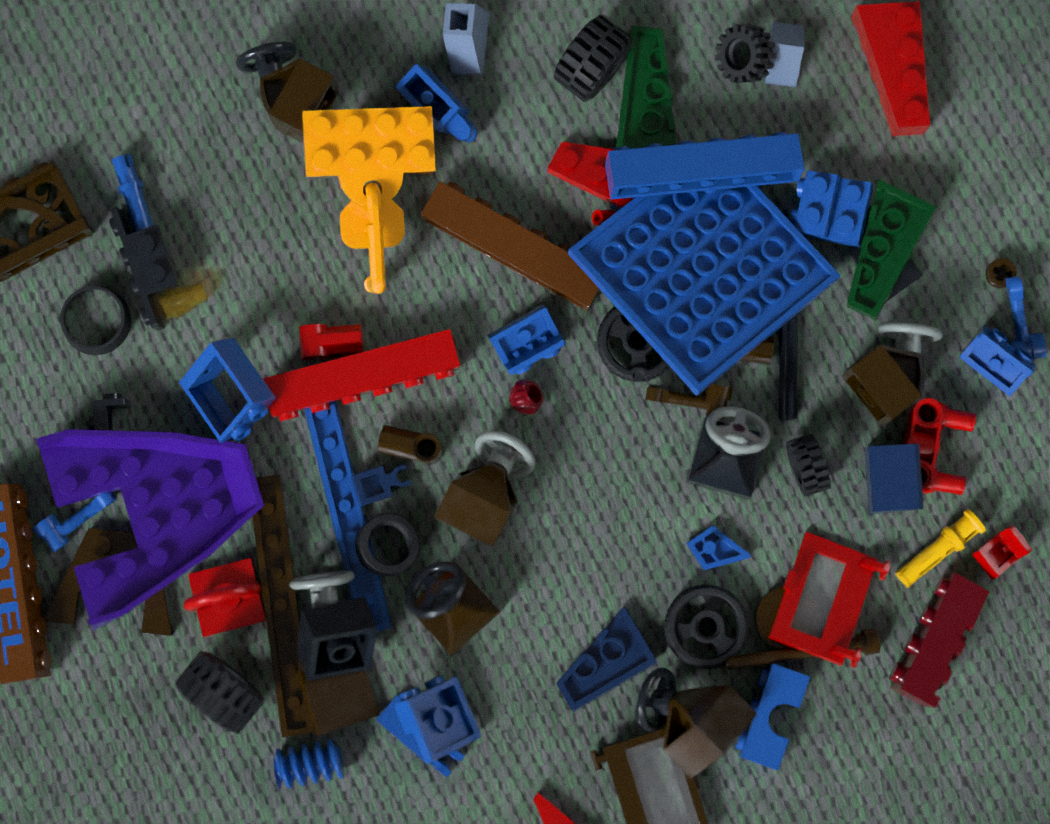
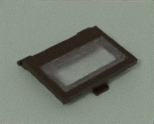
[590,728,708,824]

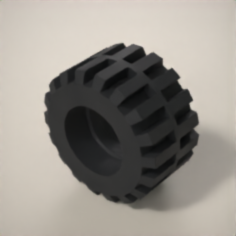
[553,14,633,102]
[175,651,265,734]

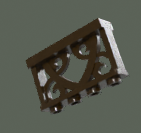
[0,162,94,283]

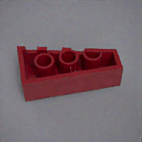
[889,573,990,708]

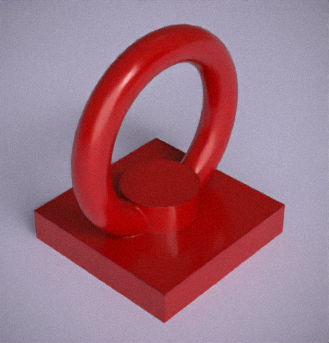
[183,558,266,637]

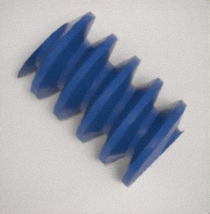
[273,739,344,790]

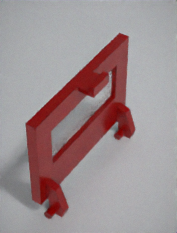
[768,532,891,668]

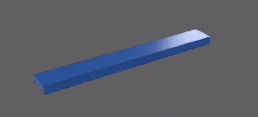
[305,401,393,631]

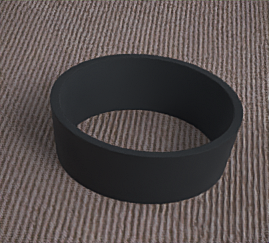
[60,286,131,355]

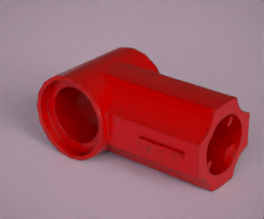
[298,324,363,360]

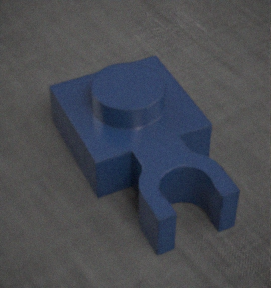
[350,464,412,507]

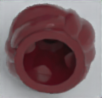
[509,379,543,415]

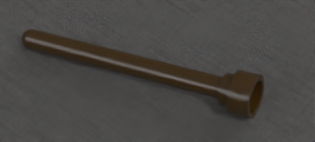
[724,628,880,670]

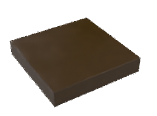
[297,670,380,736]

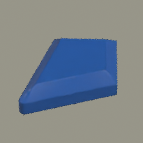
[686,526,751,570]

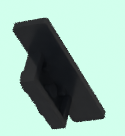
[109,206,180,331]

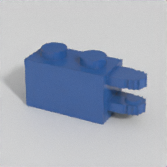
[395,64,479,143]

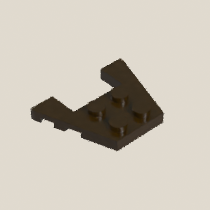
[45,528,172,636]

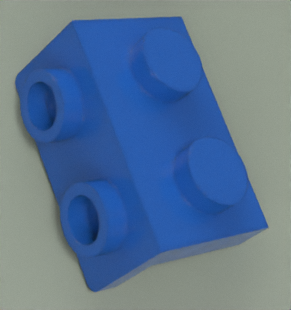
[487,304,566,375]
[959,325,1036,397]

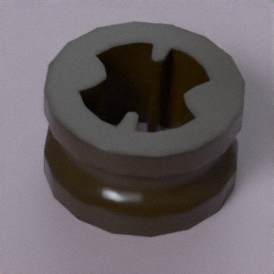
[985,258,1017,288]

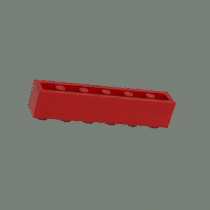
[262,329,460,422]

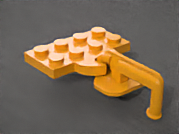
[302,106,436,294]

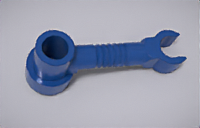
[1005,276,1046,359]
[32,492,117,553]

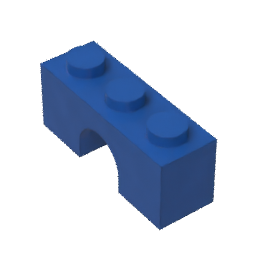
[735,663,810,771]

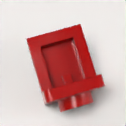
[972,525,1032,580]

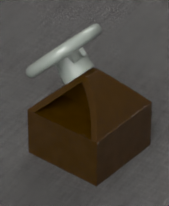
[841,322,943,426]
[434,431,535,547]

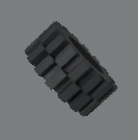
[715,25,776,83]
[786,433,831,497]

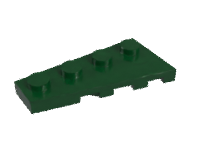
[616,25,677,149]
[847,179,936,321]

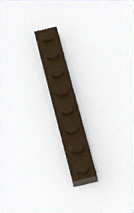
[252,474,315,738]

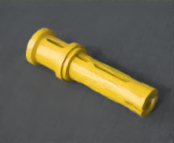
[895,509,986,588]

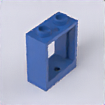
[179,338,275,443]

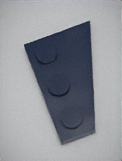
[556,607,657,713]

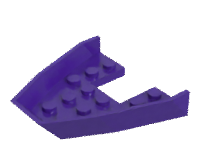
[36,429,264,631]

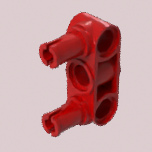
[902,398,976,495]

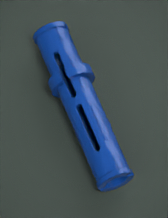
[111,154,153,232]

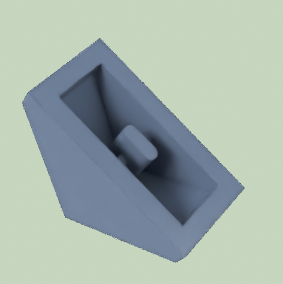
[765,22,804,87]

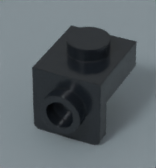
[89,393,131,431]

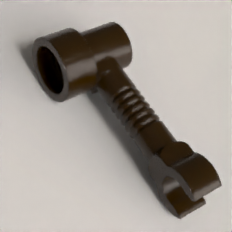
[645,384,733,419]

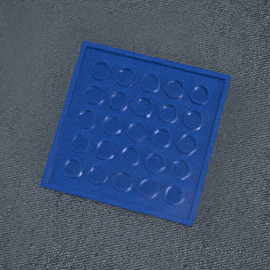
[568,138,841,396]

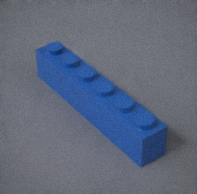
[605,132,805,200]

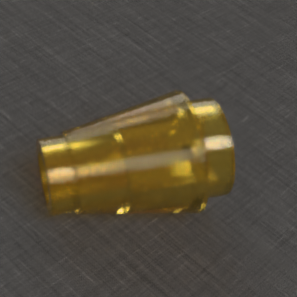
[157,283,208,320]

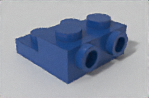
[790,170,874,247]
[393,675,482,764]

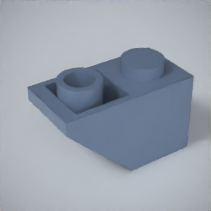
[443,3,489,75]

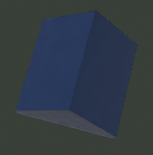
[864,444,924,515]

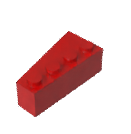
[851,1,930,136]

